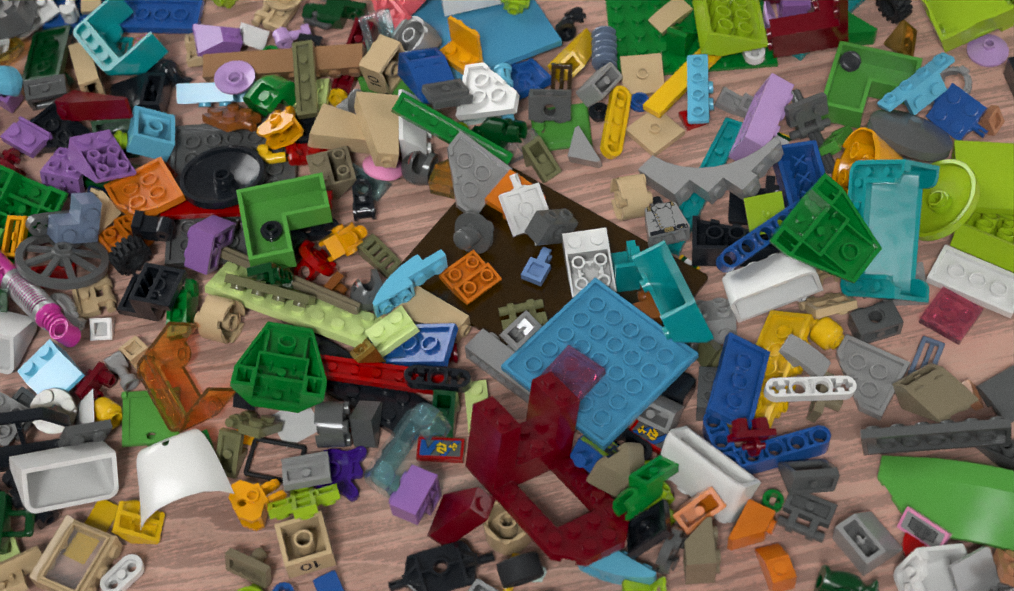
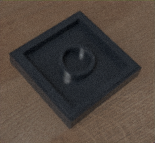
[627,499,672,560]

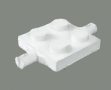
[498,173,549,246]

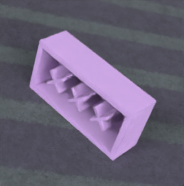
[728,73,794,161]

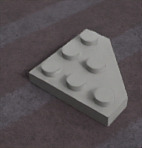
[447,131,512,213]
[836,334,910,420]

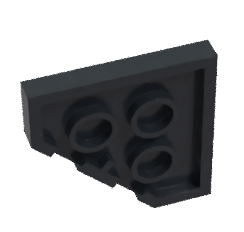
[19,102,92,154]

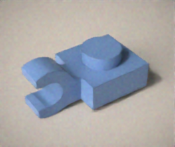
[521,247,552,286]

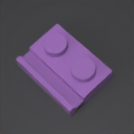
[0,116,53,159]

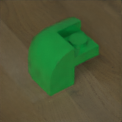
[243,75,296,118]

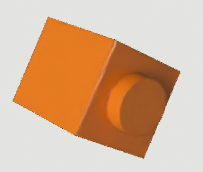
[673,486,727,535]
[727,499,777,551]
[755,543,797,591]

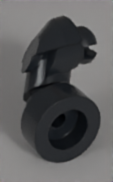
[555,7,586,41]

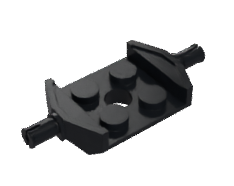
[388,540,495,591]

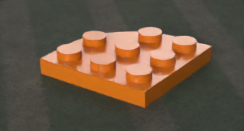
[103,156,186,216]

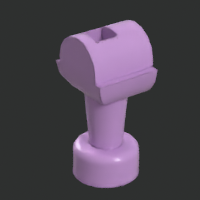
[272,23,311,49]

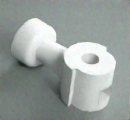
[58,0,80,24]

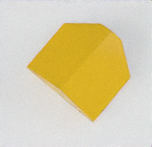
[112,500,165,545]

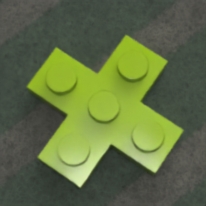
[267,483,341,520]

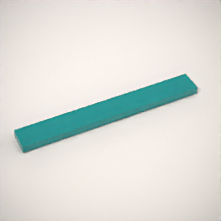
[667,117,743,256]

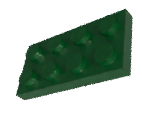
[22,24,74,88]

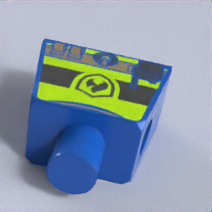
[570,435,619,473]

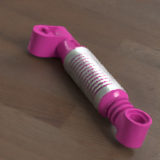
[0,251,81,347]

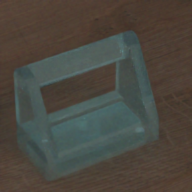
[358,9,395,52]

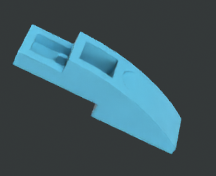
[372,249,448,318]
[578,551,657,585]

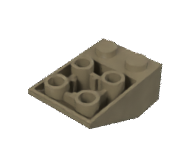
[892,363,979,423]

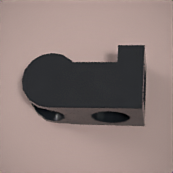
[131,210,175,242]

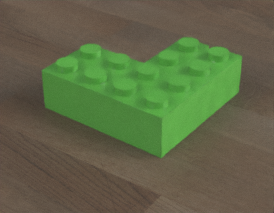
[821,41,923,128]
[236,172,333,268]

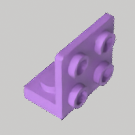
[40,147,85,197]

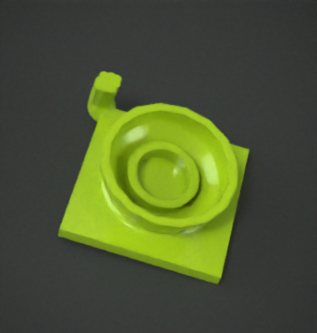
[743,191,785,235]

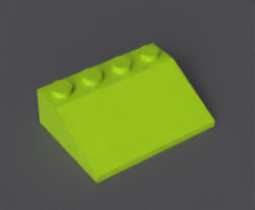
[692,0,768,56]
[950,212,1014,273]

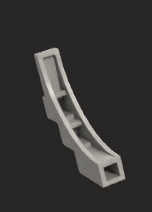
[638,138,784,206]

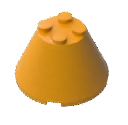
[832,127,903,195]

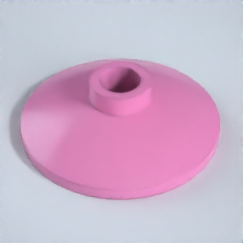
[362,155,402,181]

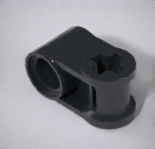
[352,178,376,222]

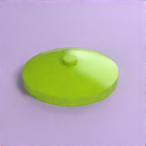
[919,159,980,241]

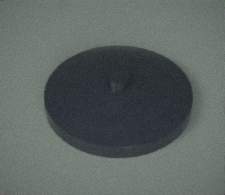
[180,145,266,209]

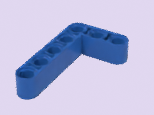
[716,200,799,273]
[702,413,831,475]

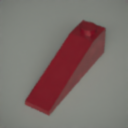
[331,17,380,96]
[54,90,133,121]

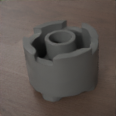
[314,401,352,448]

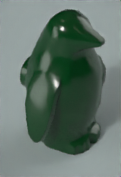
[814,565,879,591]

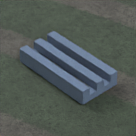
[907,336,945,376]

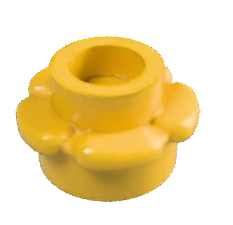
[329,88,348,107]

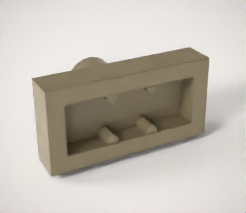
[806,371,843,423]
[225,547,272,589]

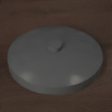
[867,109,953,161]

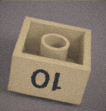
[359,34,405,95]
[274,511,337,579]

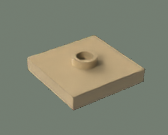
[620,53,664,97]
[625,112,685,157]

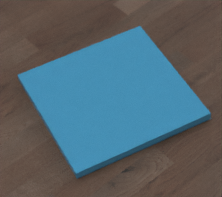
[411,0,562,80]
[501,278,699,451]

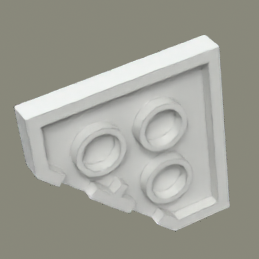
[456,62,520,121]

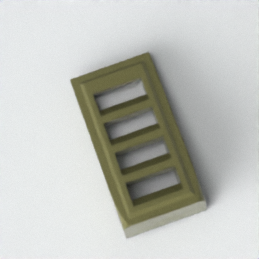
[357,234,402,279]

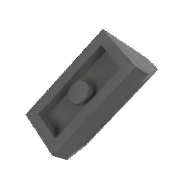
[23,74,71,111]
[778,459,840,495]

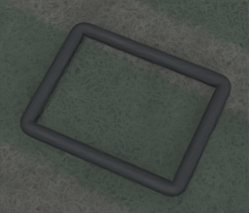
[244,438,307,483]

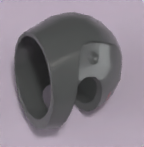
[401,151,439,186]
[350,269,383,312]

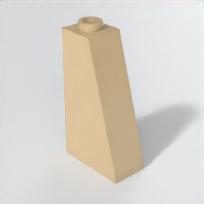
[68,42,106,95]
[354,91,399,168]
[308,103,370,154]
[380,286,471,343]

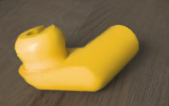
[257,144,287,164]

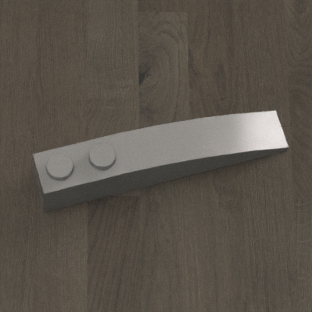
[465,329,530,403]

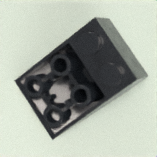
[109,72,172,113]

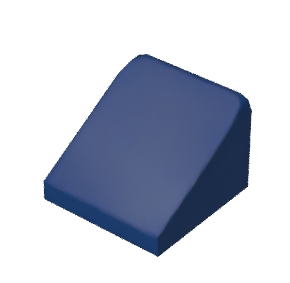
[313,570,344,591]

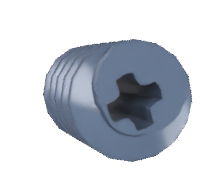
[591,26,618,70]

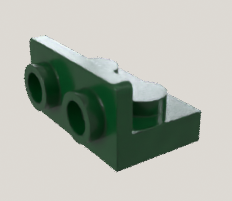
[246,262,293,289]

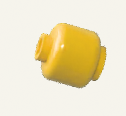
[809,316,844,350]
[88,397,122,429]

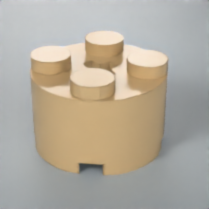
[610,173,653,221]
[194,294,245,344]
[483,501,531,556]

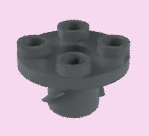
[453,210,494,254]

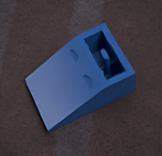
[398,47,454,104]

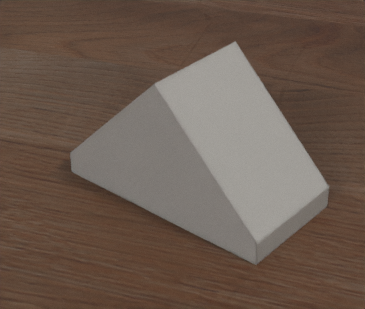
[568,126,602,168]
[500,310,542,351]

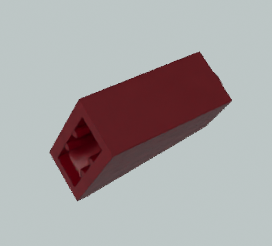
[427,487,496,546]

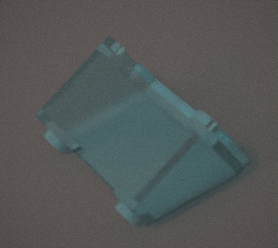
[364,403,452,499]

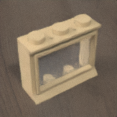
[29,515,122,591]

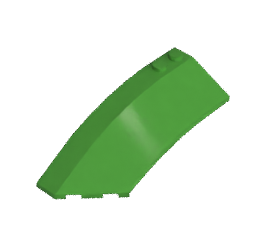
[877,456,1014,551]

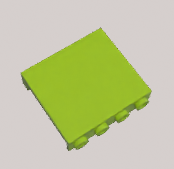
[951,140,1014,215]

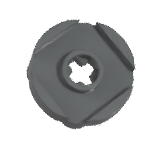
[654,526,689,575]

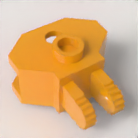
[256,106,304,150]
[318,221,368,262]
[228,479,287,532]

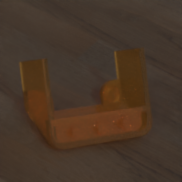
[137,322,236,432]

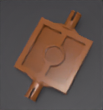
[202,103,261,132]

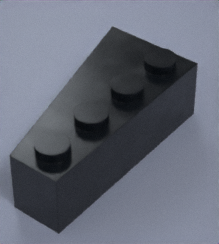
[692,215,781,267]

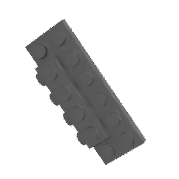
[860,416,1012,455]

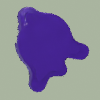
[313,446,368,501]

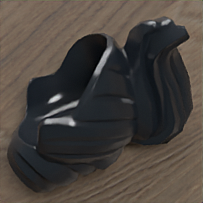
[147,58,192,88]

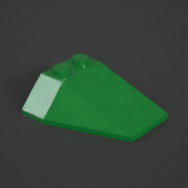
[0,165,69,263]
[769,173,882,284]
[230,321,327,413]

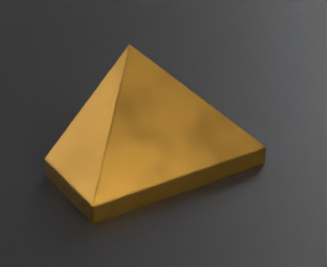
[883,19,917,57]
[349,338,386,363]

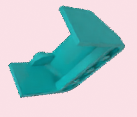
[73,0,169,76]
[632,240,714,343]

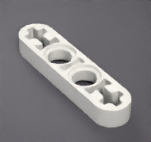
[764,375,857,402]

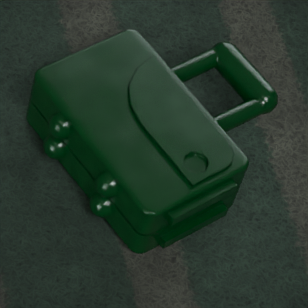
[0,490,35,555]

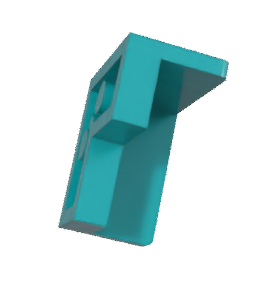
[611,240,643,293]

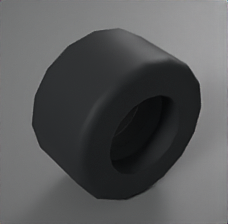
[496,552,544,588]

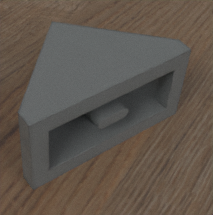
[349,401,383,448]

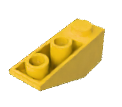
[547,28,592,82]

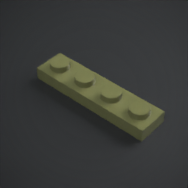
[292,40,319,119]
[224,273,316,308]

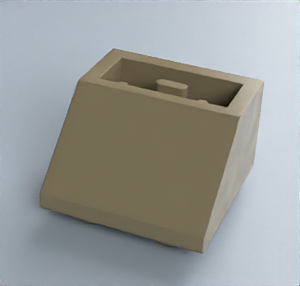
[306,146,356,200]
[683,517,721,585]

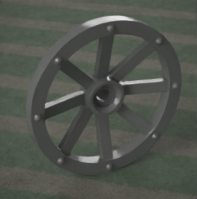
[15,235,109,290]

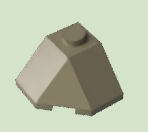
[586,442,645,497]

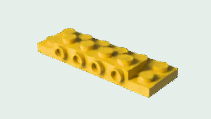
[726,310,814,430]

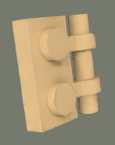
[252,0,300,31]
[72,273,117,319]
[798,292,858,319]

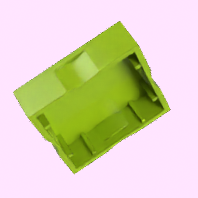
[920,0,1014,53]

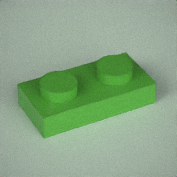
[818,124,853,156]

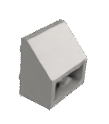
[832,512,903,576]

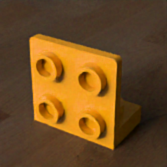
[440,16,483,74]

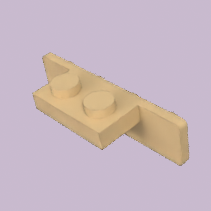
[0,546,42,591]

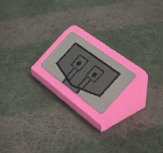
[897,506,952,547]

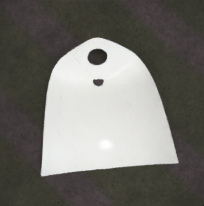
[136,428,234,530]

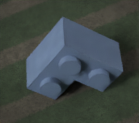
[47,192,102,244]

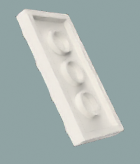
[926,245,1014,319]

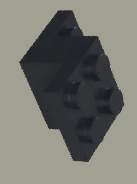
[117,262,188,322]

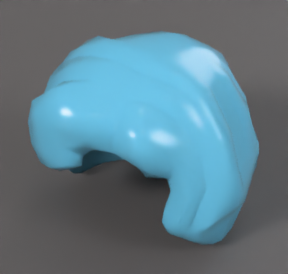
[0,65,23,97]

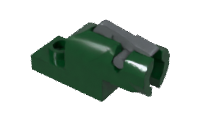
[302,0,369,30]

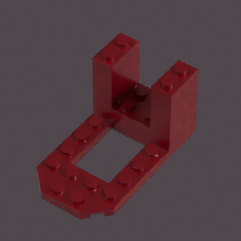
[764,0,848,58]
[465,372,629,567]

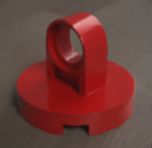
[294,240,337,281]

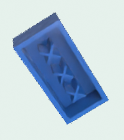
[773,140,825,208]

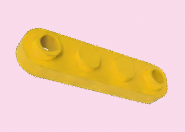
[600,85,631,159]

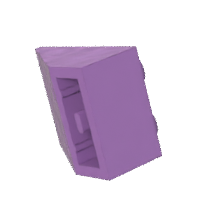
[67,130,137,183]

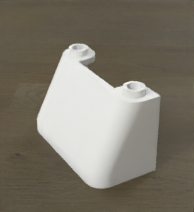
[894,543,968,591]

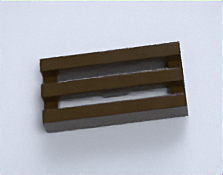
[550,63,573,105]

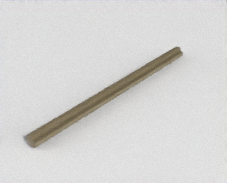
[220,246,362,315]

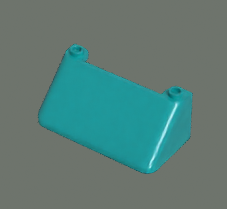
[840,159,940,303]

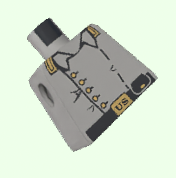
[645,196,690,247]

